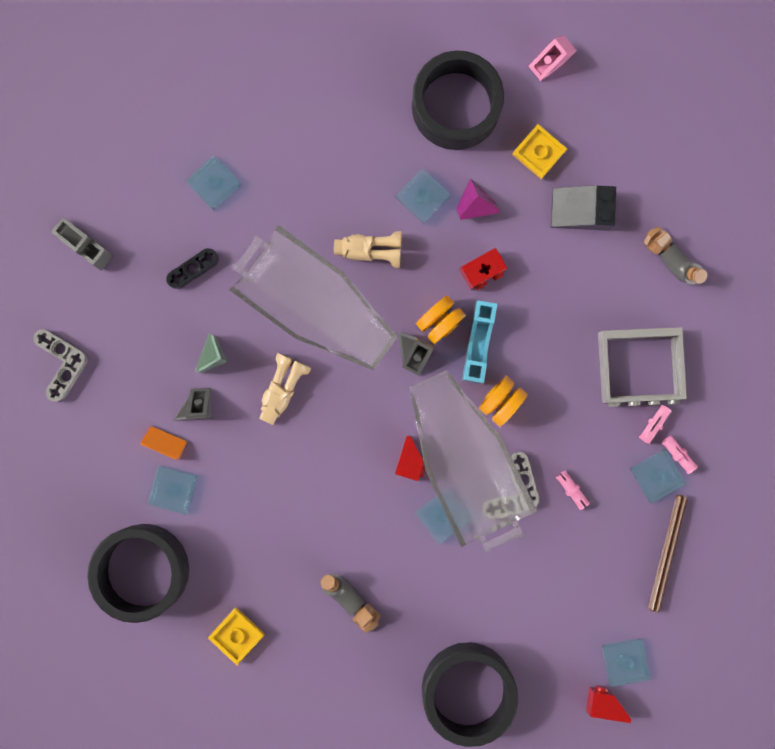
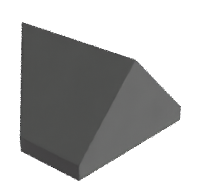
[398,331,434,376]
[173,388,212,421]

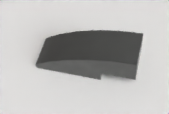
[51,217,114,271]

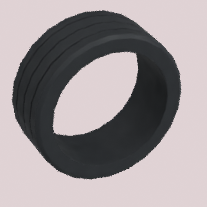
[411,50,504,150]
[87,524,189,623]
[422,642,518,747]

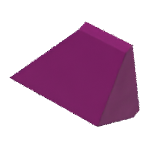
[457,179,499,220]

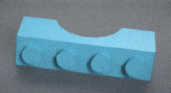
[462,300,497,384]

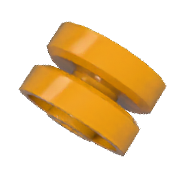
[415,295,466,345]
[478,375,528,427]

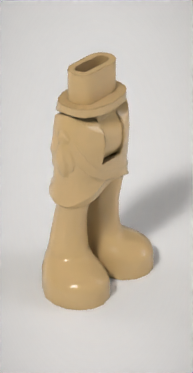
[334,231,402,268]
[259,353,311,425]

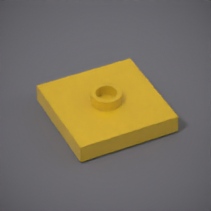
[512,124,567,180]
[208,607,265,665]

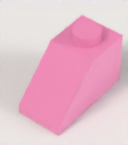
[529,36,577,81]

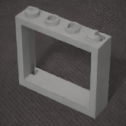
[598,327,687,407]

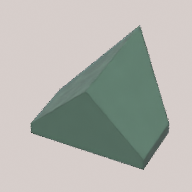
[195,334,228,373]

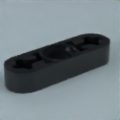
[166,248,219,289]

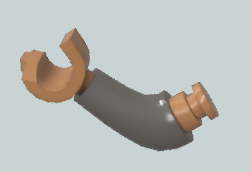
[643,226,707,285]
[321,574,381,633]

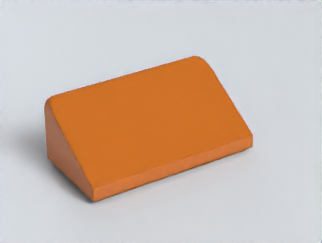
[140,426,188,460]

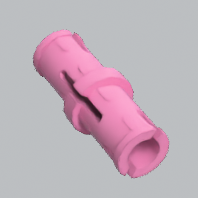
[639,405,672,444]
[662,435,698,474]
[556,470,590,510]

